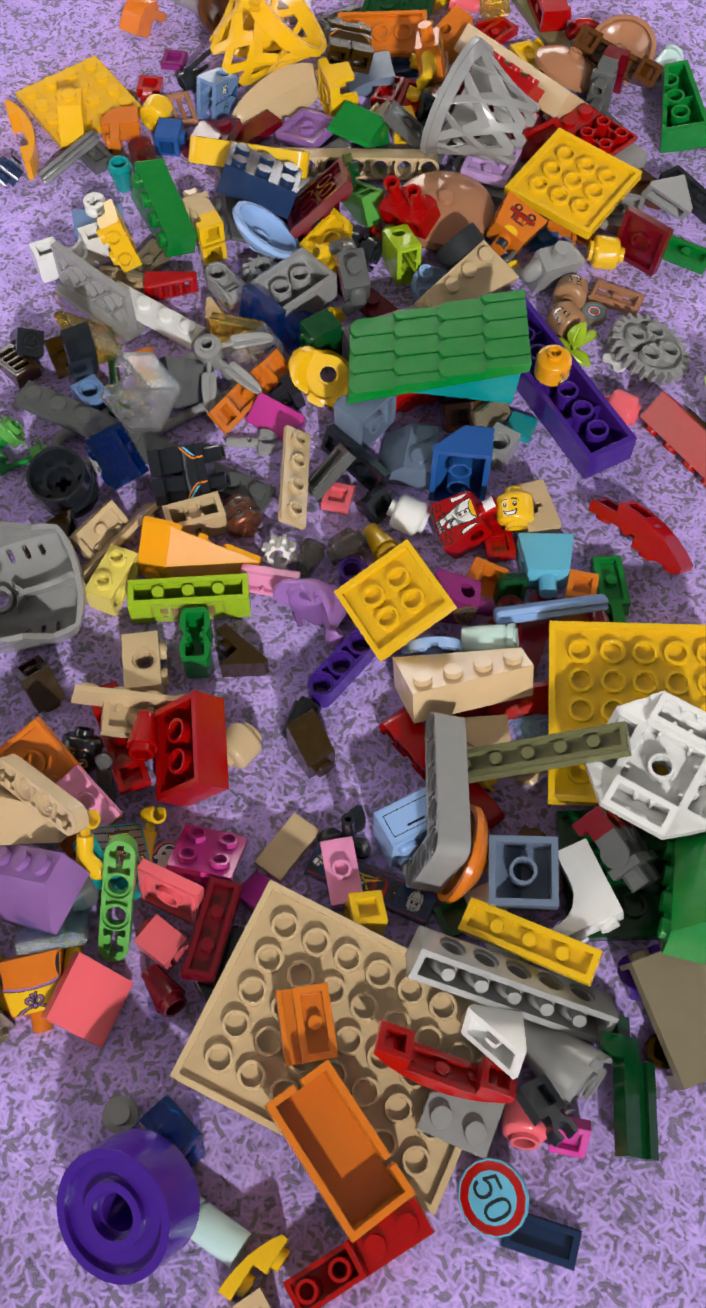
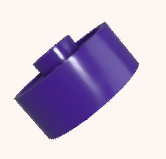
[56,1128,200,1285]

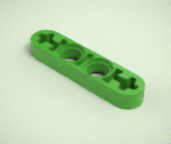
[98,833,138,962]

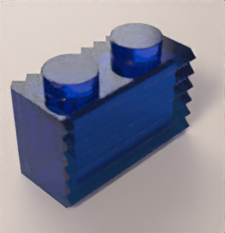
[84,421,149,490]

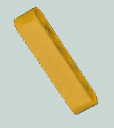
[188,135,310,179]

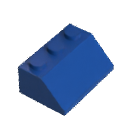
[428,425,495,502]

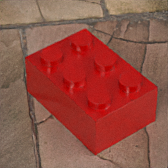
[154,690,229,807]

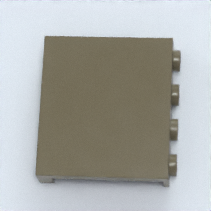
[619,942,706,1090]

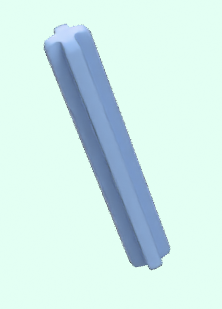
[493,594,609,624]

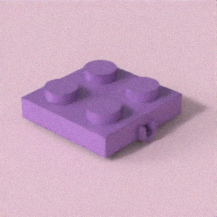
[275,108,335,148]

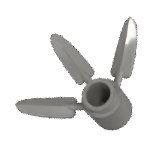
[194,332,274,413]

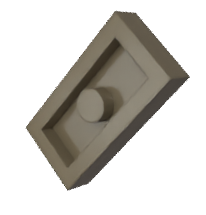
[125,238,172,279]

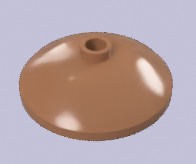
[587,14,656,84]
[535,45,593,93]

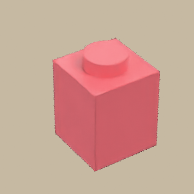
[134,914,190,973]

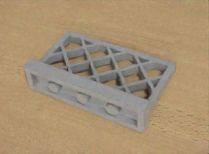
[51,241,146,345]

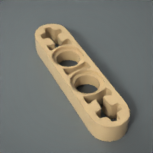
[0,754,89,836]

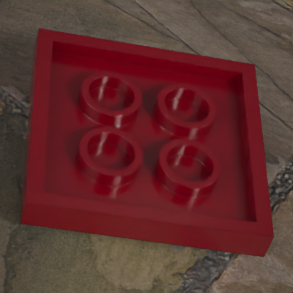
[287,156,354,239]

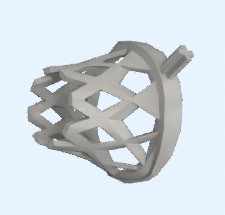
[420,35,541,167]

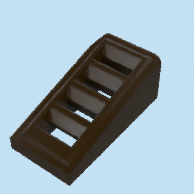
[0,343,42,389]

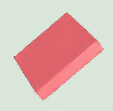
[137,858,204,926]
[41,951,134,1048]

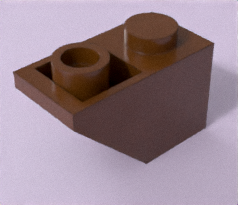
[439,398,484,433]

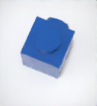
[154,118,188,157]

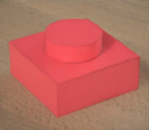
[321,482,355,515]

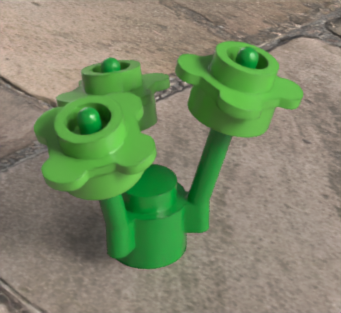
[0,416,49,476]

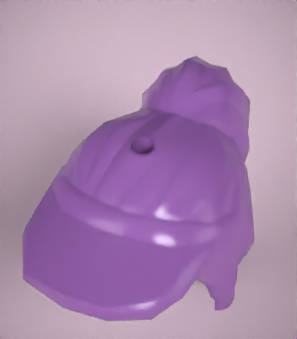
[273,578,347,647]

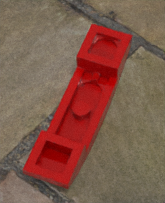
[91,681,152,795]
[374,1019,517,1103]

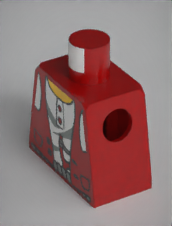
[428,491,498,559]

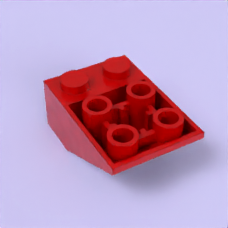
[560,102,638,156]

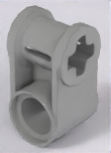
[205,262,249,312]

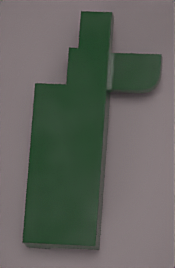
[600,1015,659,1162]

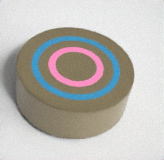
[581,302,607,326]

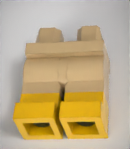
[182,188,228,266]

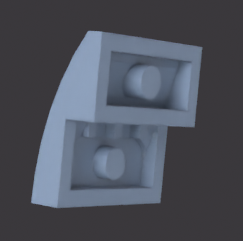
[347,51,395,96]

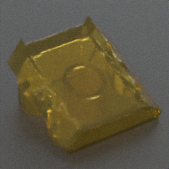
[53,311,124,365]

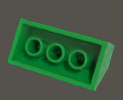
[657,832,706,965]

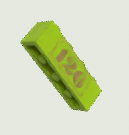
[127,573,251,624]

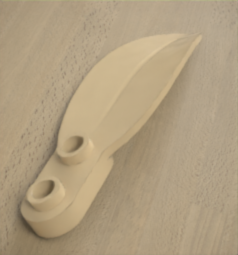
[232,57,342,125]

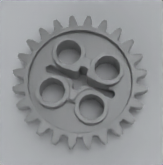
[607,313,690,386]

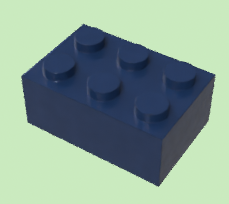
[216,141,303,219]

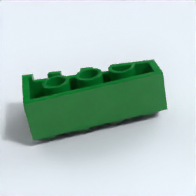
[660,60,706,153]
[130,158,197,258]

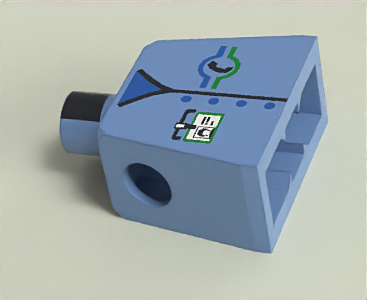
[197,68,242,121]

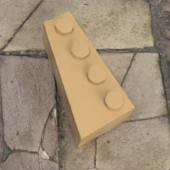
[414,240,519,309]
[393,647,534,724]

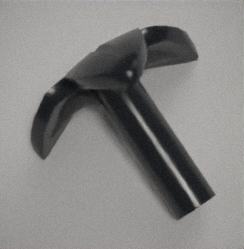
[316,805,371,859]

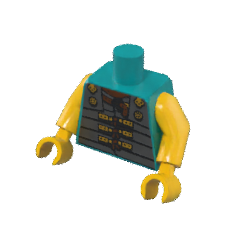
[72,806,167,901]

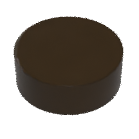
[643,1034,671,1071]

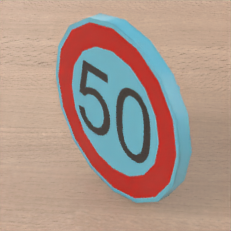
[458,1157,529,1239]

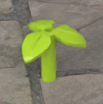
[558,322,597,367]

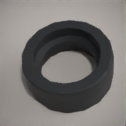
[435,222,485,270]

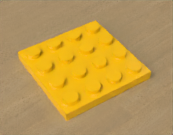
[15,56,142,150]
[504,128,642,240]

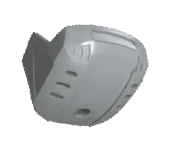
[0,521,87,654]

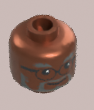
[222,494,262,538]

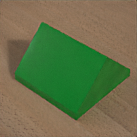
[327,101,390,148]

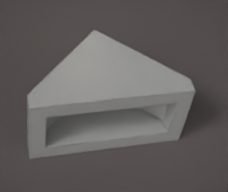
[641,174,693,221]

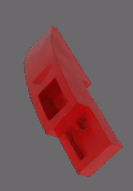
[588,497,694,575]
[283,1196,436,1308]

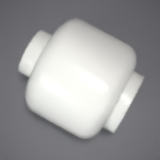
[386,494,430,536]

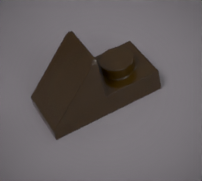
[44,335,68,379]
[216,623,269,677]

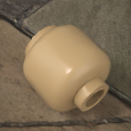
[226,722,262,769]

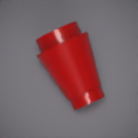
[126,710,158,761]

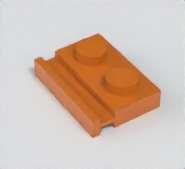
[275,982,339,1067]

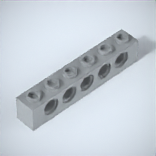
[405,925,620,1045]

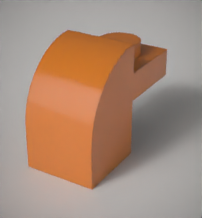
[119,0,167,38]
[100,106,141,156]

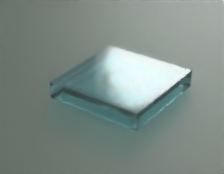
[14,907,93,956]

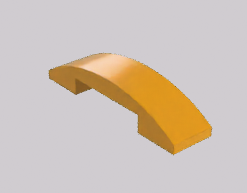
[4,100,40,180]

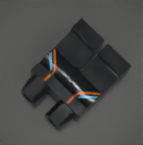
[146,443,231,506]

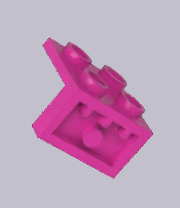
[166,825,247,895]

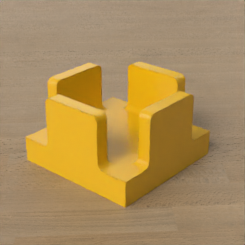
[317,57,358,116]

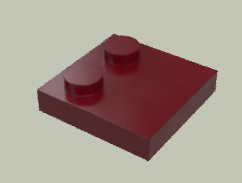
[181,118,243,158]
[616,206,674,277]

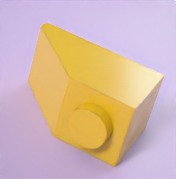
[57,88,87,147]

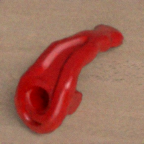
[564,17,600,41]

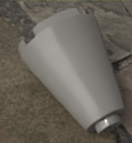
[524,1019,613,1116]

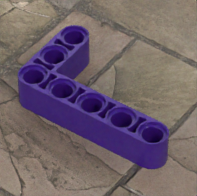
[307,557,376,708]

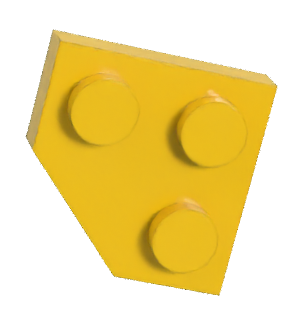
[298,208,353,273]

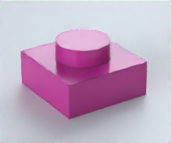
[548,1115,591,1159]

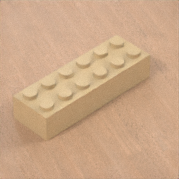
[454,23,589,120]

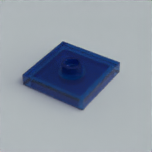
[238,282,286,353]

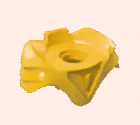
[287,346,348,407]

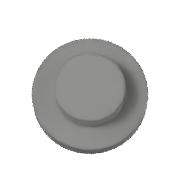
[102,1096,139,1134]

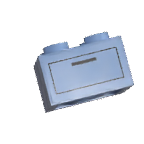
[373,787,427,868]

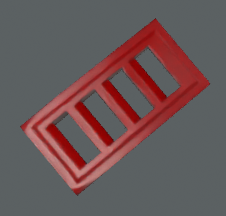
[144,271,199,301]

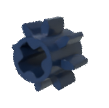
[0,155,24,187]

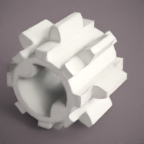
[262,534,298,570]

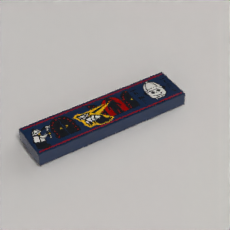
[304,843,438,927]

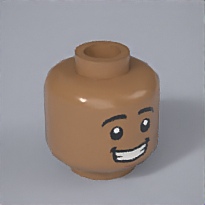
[553,274,589,309]
[547,301,586,341]

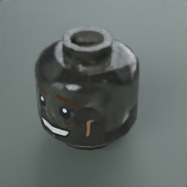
[326,527,370,567]

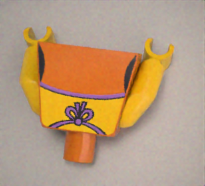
[405,20,447,102]
[0,929,86,1034]

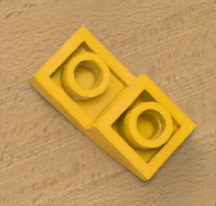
[218,1234,291,1301]

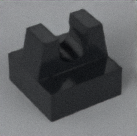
[271,373,306,410]
[355,484,392,525]

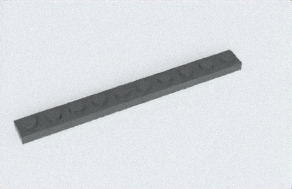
[14,380,276,514]

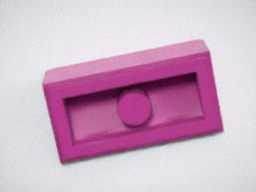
[246,393,305,442]

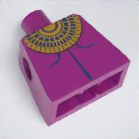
[434,568,495,626]

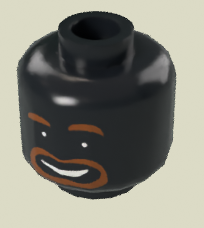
[61,726,103,774]

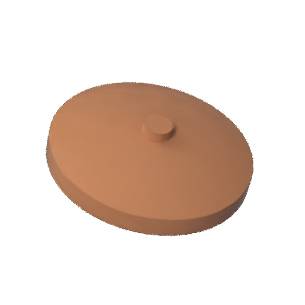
[402,171,494,251]

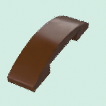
[572,24,664,89]

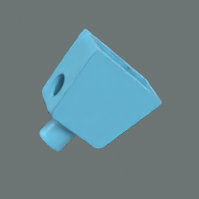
[516,533,574,599]

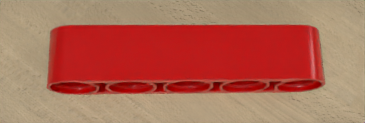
[379,706,505,831]

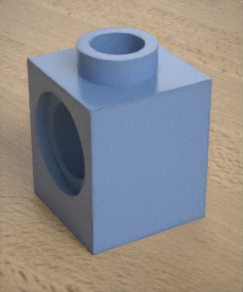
[70,373,112,411]

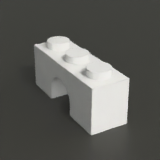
[29,222,112,284]

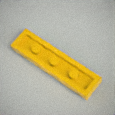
[458,897,603,987]

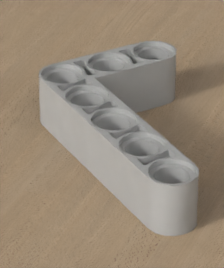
[405,712,471,893]

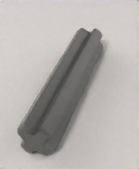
[38,130,100,184]

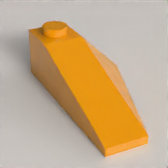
[138,516,262,579]

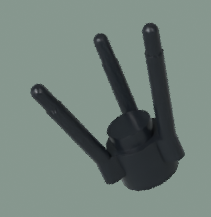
[176,48,212,94]

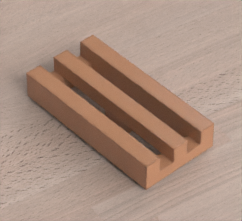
[165,91,199,128]
[588,279,645,316]

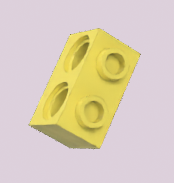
[85,543,141,616]

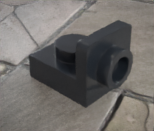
[10,327,44,358]

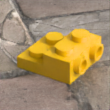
[96,199,142,273]

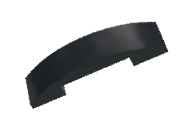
[60,321,99,384]

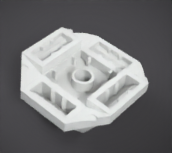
[584,691,706,840]

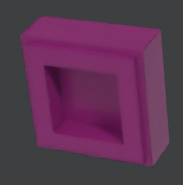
[161,49,188,71]

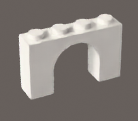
[464,838,624,963]

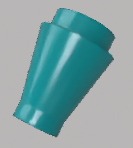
[108,155,132,193]

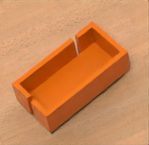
[264,1060,416,1243]

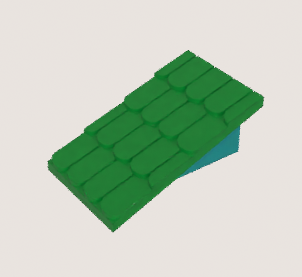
[347,289,532,404]

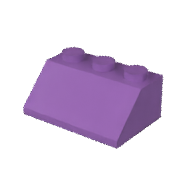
[0,845,90,935]

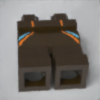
[326,17,374,74]

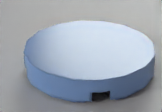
[401,636,462,656]

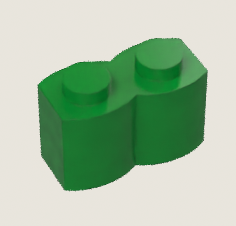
[179,607,213,679]

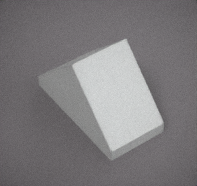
[461,1004,527,1080]

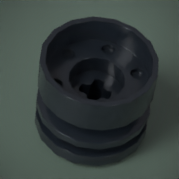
[26,446,100,518]

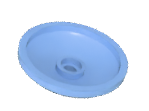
[232,201,300,260]

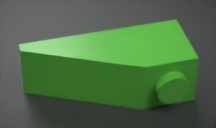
[342,180,385,229]

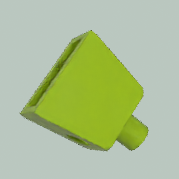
[382,224,422,287]

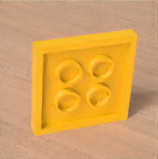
[334,539,457,662]

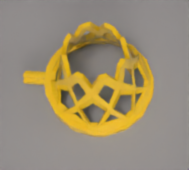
[209,0,327,87]

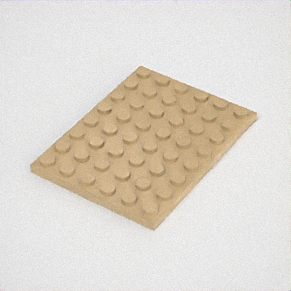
[169,879,488,1215]

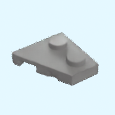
[415,1092,505,1159]

